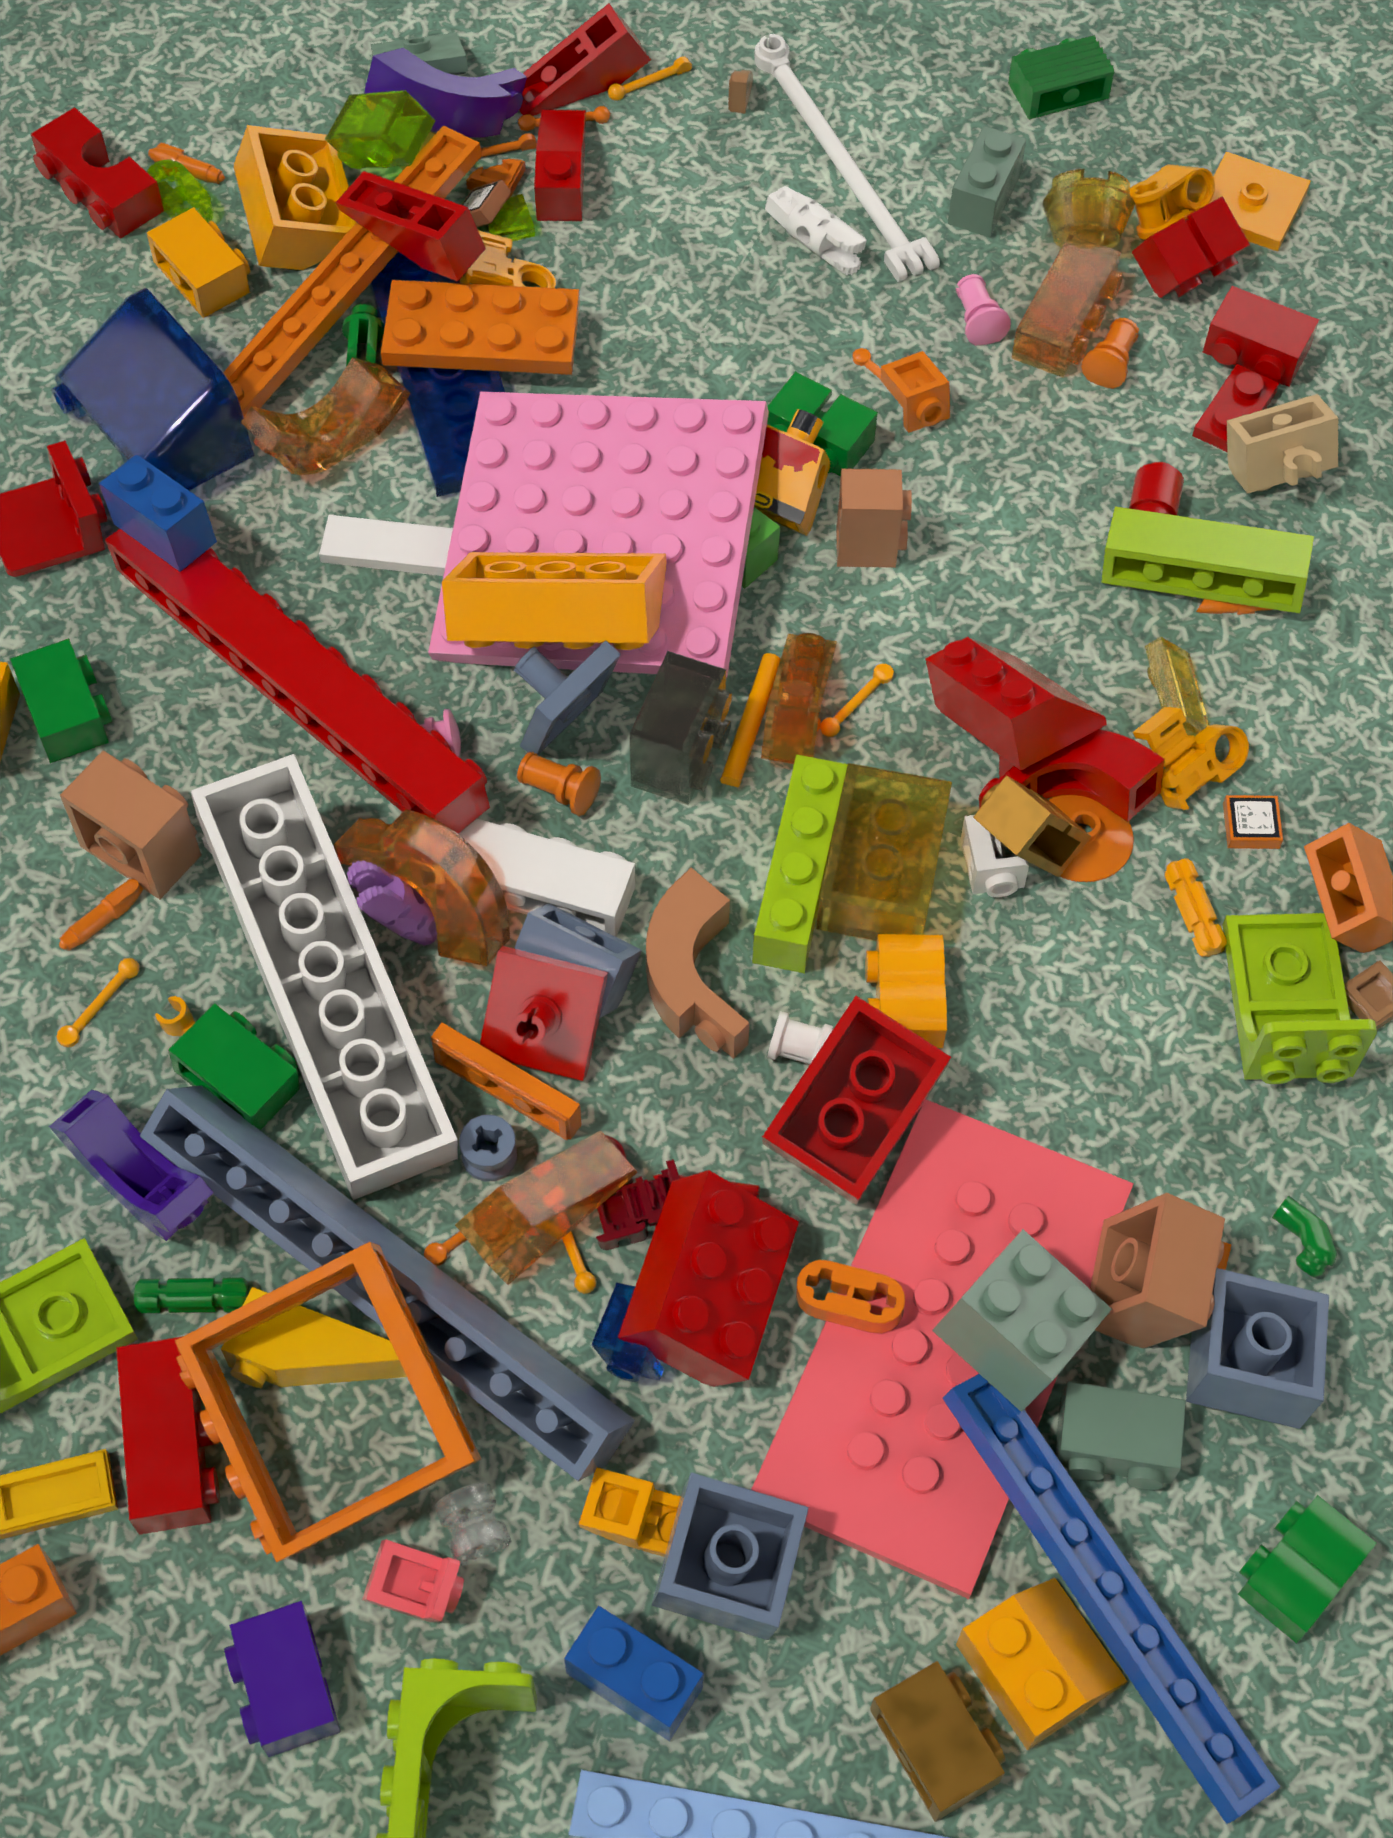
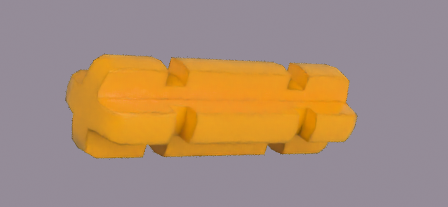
[1164,858,1227,957]

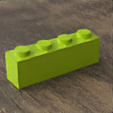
[1101,506,1314,613]
[752,754,848,974]

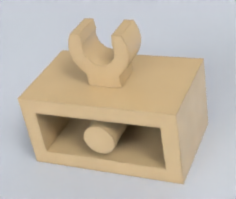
[1227,394,1338,494]

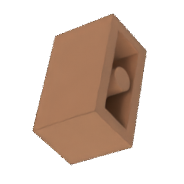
[836,469,912,568]

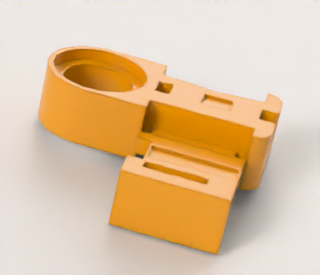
[460,230,556,288]
[1133,707,1249,810]

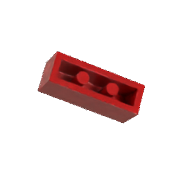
[116,1336,220,1535]

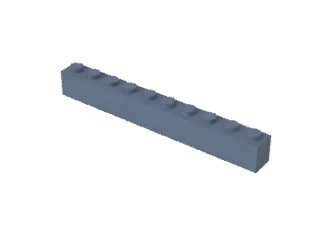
[140,1085,635,1481]

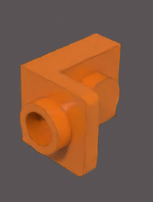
[881,351,950,433]

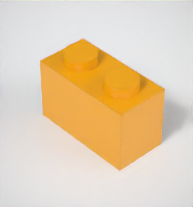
[146,207,250,318]

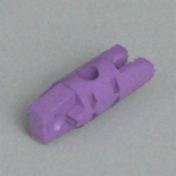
[347,860,450,946]

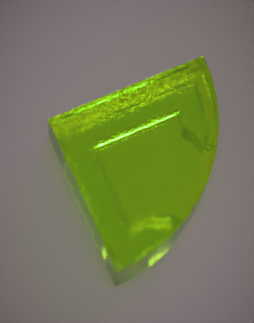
[489,193,535,241]

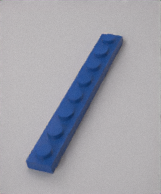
[942,1374,1280,1825]

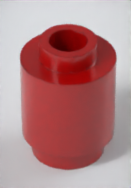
[1129,462,1184,516]

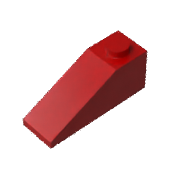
[519,3,651,116]
[534,110,586,221]
[335,171,486,281]

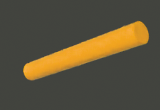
[720,653,782,787]

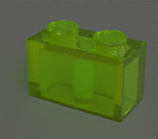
[325,90,436,169]

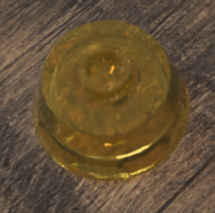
[1042,169,1135,253]

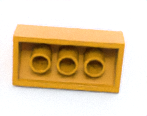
[442,552,667,650]

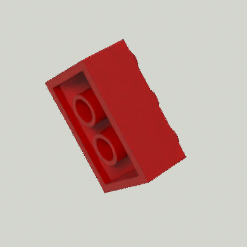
[925,637,1107,771]

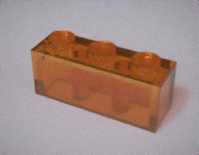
[1011,234,1123,378]

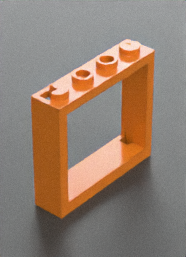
[175,1242,482,1563]

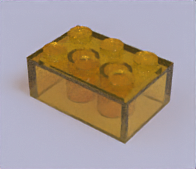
[816,763,952,941]

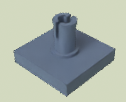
[514,640,621,755]

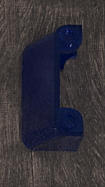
[51,288,255,491]

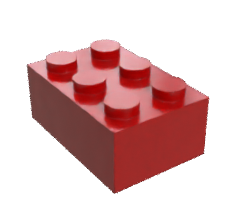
[762,996,951,1205]
[618,1170,799,1387]

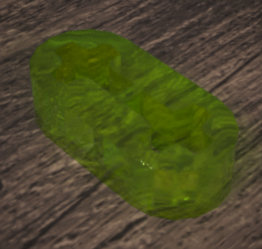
[147,160,214,222]

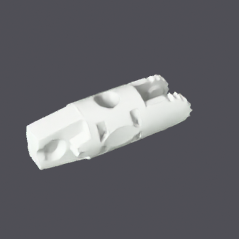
[765,186,867,275]

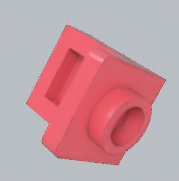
[362,1539,464,1623]

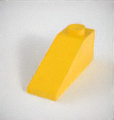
[221,1287,407,1388]

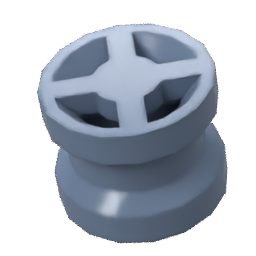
[460,1115,517,1182]

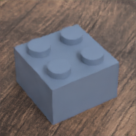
[1186,1268,1329,1429]
[651,1472,809,1640]

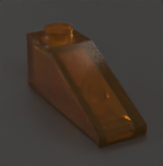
[455,1130,638,1285]

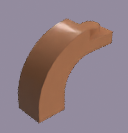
[646,868,750,1059]

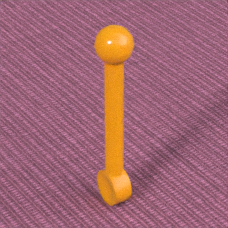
[608,56,692,101]
[820,663,894,737]
[56,957,140,1047]
[541,1188,597,1294]

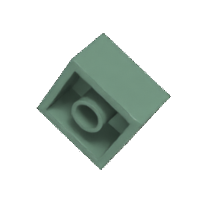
[932,1229,1112,1412]

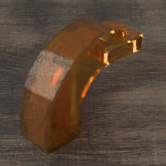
[241,357,411,475]
[334,809,510,967]

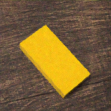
[0,1449,118,1540]

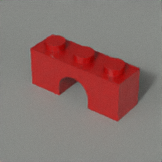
[31,107,164,239]

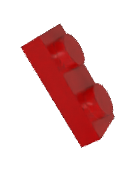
[1192,364,1279,453]

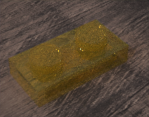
[1145,637,1210,737]

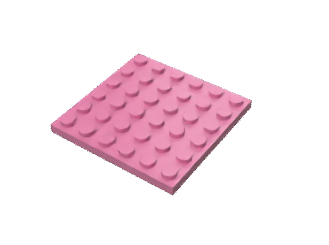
[428,392,769,678]

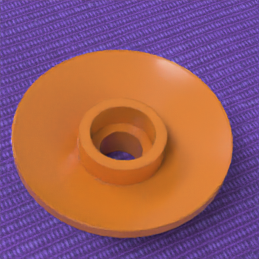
[1049,795,1134,882]

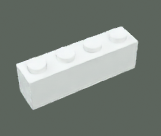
[412,819,635,937]

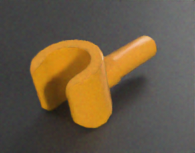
[155,996,195,1036]

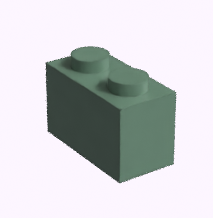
[948,126,1026,237]
[1055,1381,1186,1490]

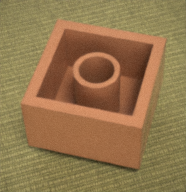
[60,750,201,900]
[1090,1192,1225,1349]

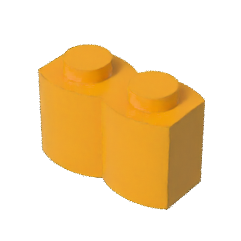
[865,934,947,1048]

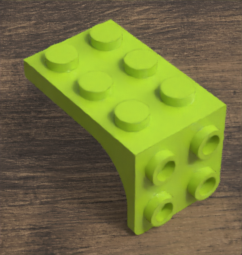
[1222,913,1377,1084]
[0,1238,138,1414]
[376,1659,537,1838]

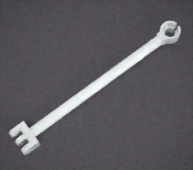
[754,34,940,282]

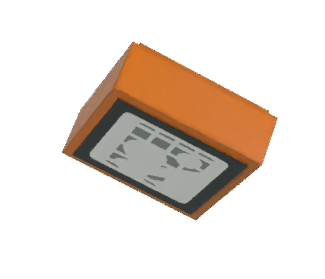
[1223,795,1283,849]

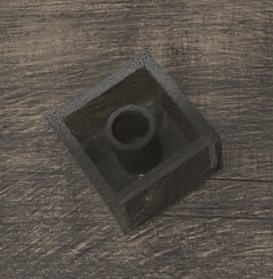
[630,651,732,805]

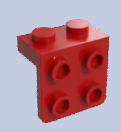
[0,440,107,577]

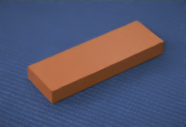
[431,1022,582,1140]

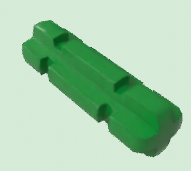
[134,1277,249,1313]

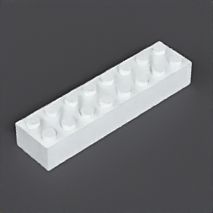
[191,754,458,1200]

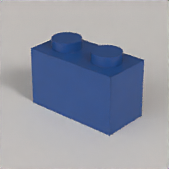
[99,454,217,572]
[564,1605,704,1742]

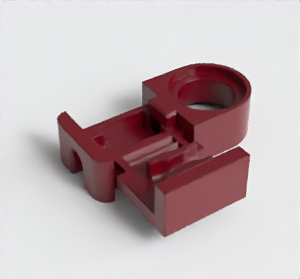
[575,1135,680,1250]

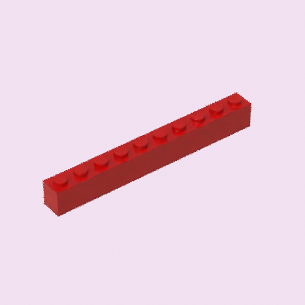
[105,529,490,846]

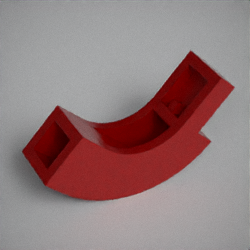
[979,729,1165,822]

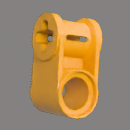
[1127,164,1215,239]

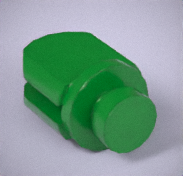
[342,304,385,376]

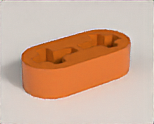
[796,1260,905,1334]

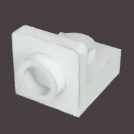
[960,815,1029,898]

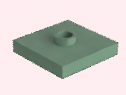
[370,32,468,75]

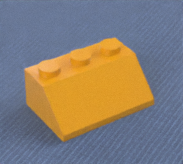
[233,125,356,270]

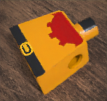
[754,409,830,536]

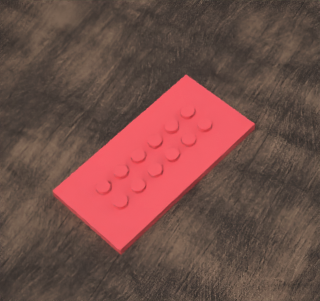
[751,1099,1134,1599]

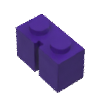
[224,1601,341,1757]

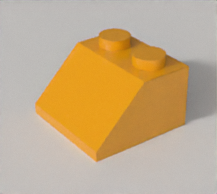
[956,1578,1128,1751]

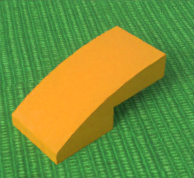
[579,1467,681,1557]

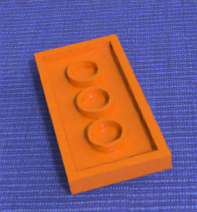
[381,280,580,375]

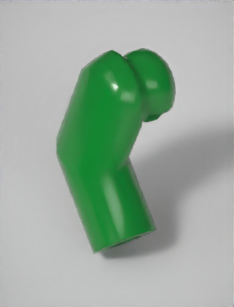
[1272,1196,1337,1278]

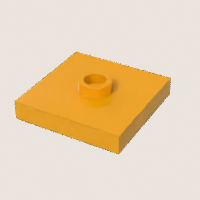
[1210,151,1311,252]

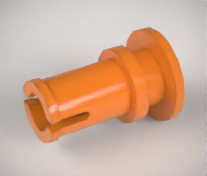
[1081,318,1139,389]
[517,752,601,816]

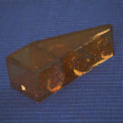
[761,633,837,764]

